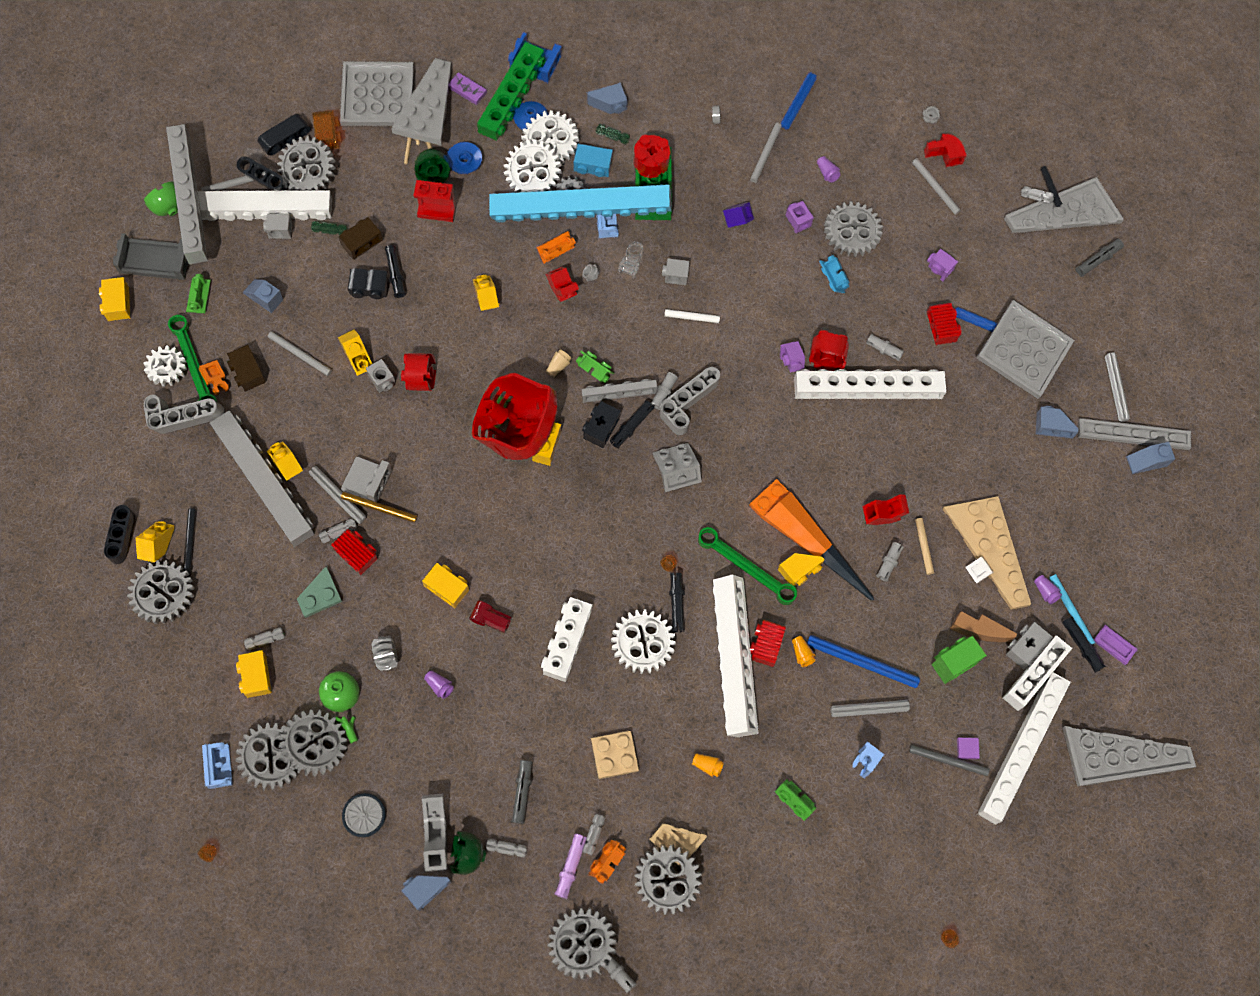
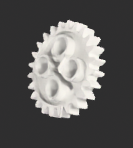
[521,110,579,164]
[504,139,562,193]
[611,610,676,674]

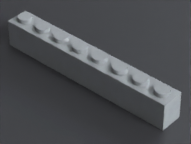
[166,124,208,264]
[210,411,314,547]

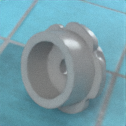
[923,106,940,123]
[583,264,599,281]

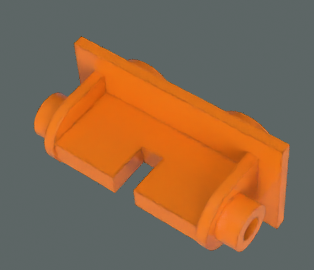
[536,231,576,264]
[588,840,626,884]

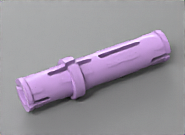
[555,834,587,899]

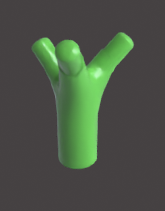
[335,716,358,743]

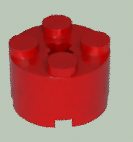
[633,135,670,178]
[809,330,849,371]
[401,353,436,391]

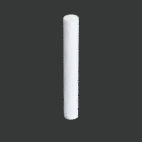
[665,309,720,323]

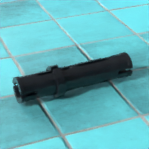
[385,245,406,298]
[610,401,654,449]
[669,573,685,633]
[1062,616,1106,673]

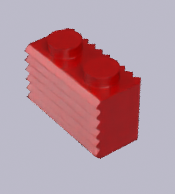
[927,303,961,345]
[332,529,377,575]
[750,619,786,667]

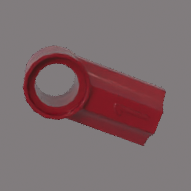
[469,601,512,633]

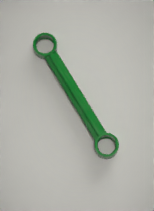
[168,315,218,412]
[698,527,797,605]

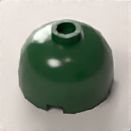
[414,149,450,183]
[450,831,486,875]

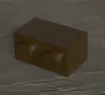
[338,217,383,260]
[226,345,266,392]

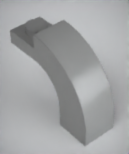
[422,794,447,871]

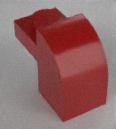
[924,134,967,167]
[545,267,579,302]
[862,494,909,525]

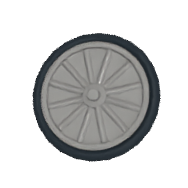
[342,793,386,837]

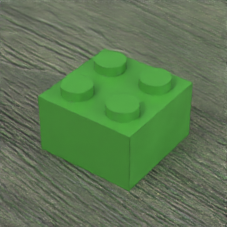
[932,636,987,684]

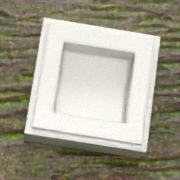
[966,556,994,583]

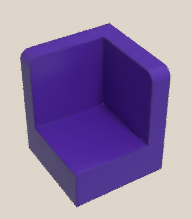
[723,202,754,227]

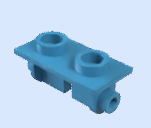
[819,255,850,293]

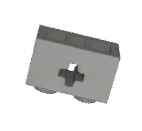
[1006,622,1053,670]

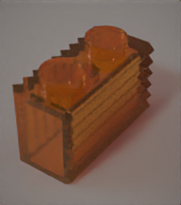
[312,110,342,150]

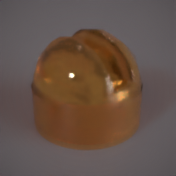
[660,554,677,572]
[198,843,217,862]
[941,929,960,948]

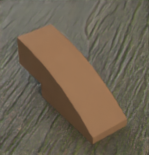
[950,611,1017,642]

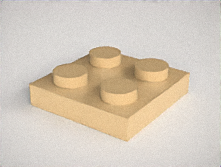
[591,731,639,779]

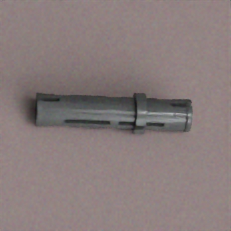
[1076,239,1124,277]
[511,760,533,824]

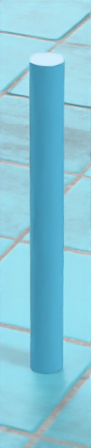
[1050,574,1095,645]

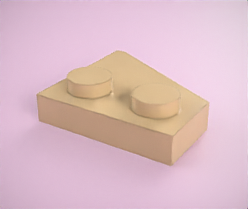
[650,823,707,868]

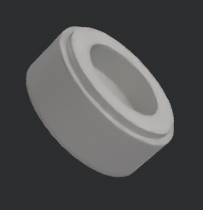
[712,106,720,124]

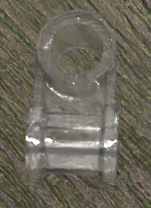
[618,242,644,279]

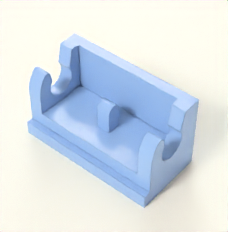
[596,214,618,238]
[853,742,884,778]
[202,743,233,789]

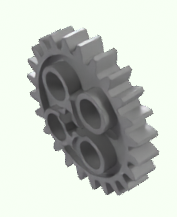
[277,136,336,191]
[824,202,883,257]
[127,560,195,624]
[279,710,347,777]
[236,723,303,790]
[635,844,703,914]
[548,908,617,980]

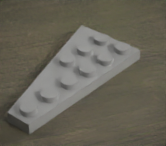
[392,58,452,146]
[1004,177,1124,233]
[1062,726,1196,787]

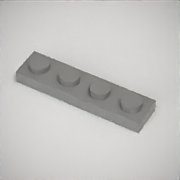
[582,379,657,403]

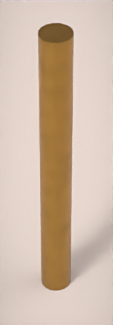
[341,492,417,523]

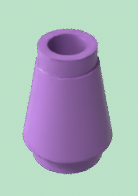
[817,156,840,182]
[1034,575,1062,604]
[424,670,454,699]

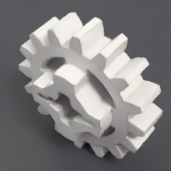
[144,346,187,387]

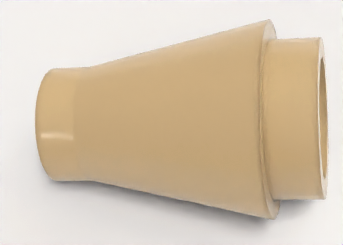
[546,349,572,378]

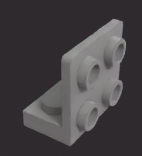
[653,443,702,492]
[341,457,392,502]

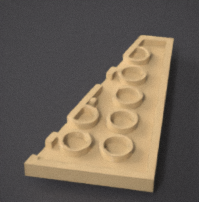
[943,496,1031,610]

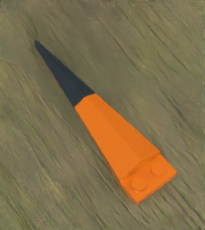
[749,479,874,601]

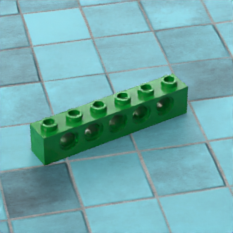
[477,42,546,141]

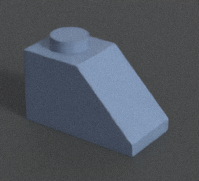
[587,83,627,114]
[243,279,283,313]
[1036,406,1078,439]
[1126,442,1175,474]
[401,876,451,911]

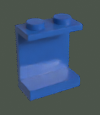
[508,32,562,83]

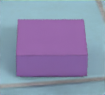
[957,738,980,759]

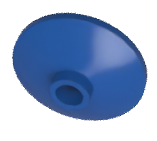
[514,101,548,130]
[447,142,482,174]

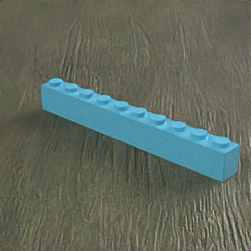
[489,185,672,222]

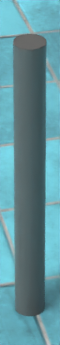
[909,745,989,776]

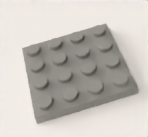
[340,62,414,126]
[976,300,1074,399]

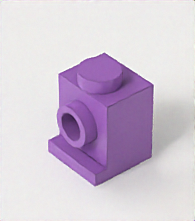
[786,201,814,233]
[927,249,958,281]
[780,341,805,372]

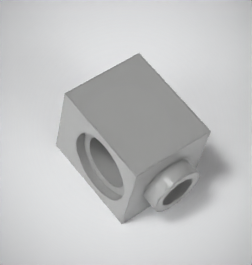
[263,214,292,239]
[662,258,689,285]
[366,359,395,393]

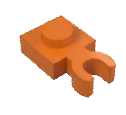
[199,360,228,395]

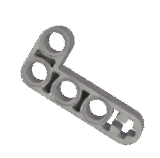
[660,367,720,435]
[144,395,224,434]

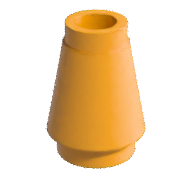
[792,636,816,667]
[692,753,724,777]

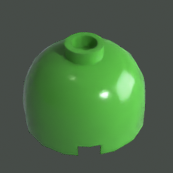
[144,181,178,216]
[319,671,360,713]

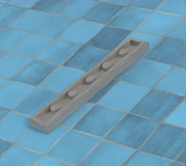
[1078,418,1191,450]

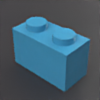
[574,144,613,177]

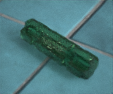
[596,124,630,144]
[311,221,347,235]

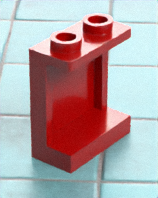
[414,180,456,222]

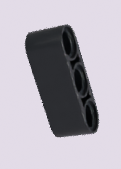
[257,114,310,156]
[236,156,288,191]
[104,505,135,564]

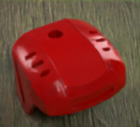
[472,373,558,460]

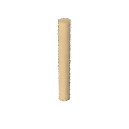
[915,518,934,575]

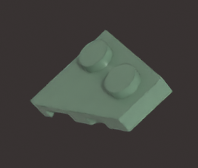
[297,567,342,618]

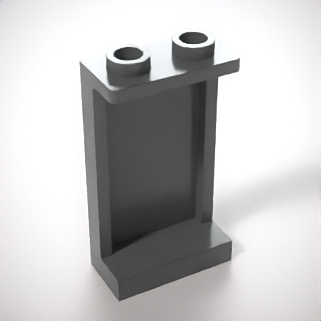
[113,233,188,280]

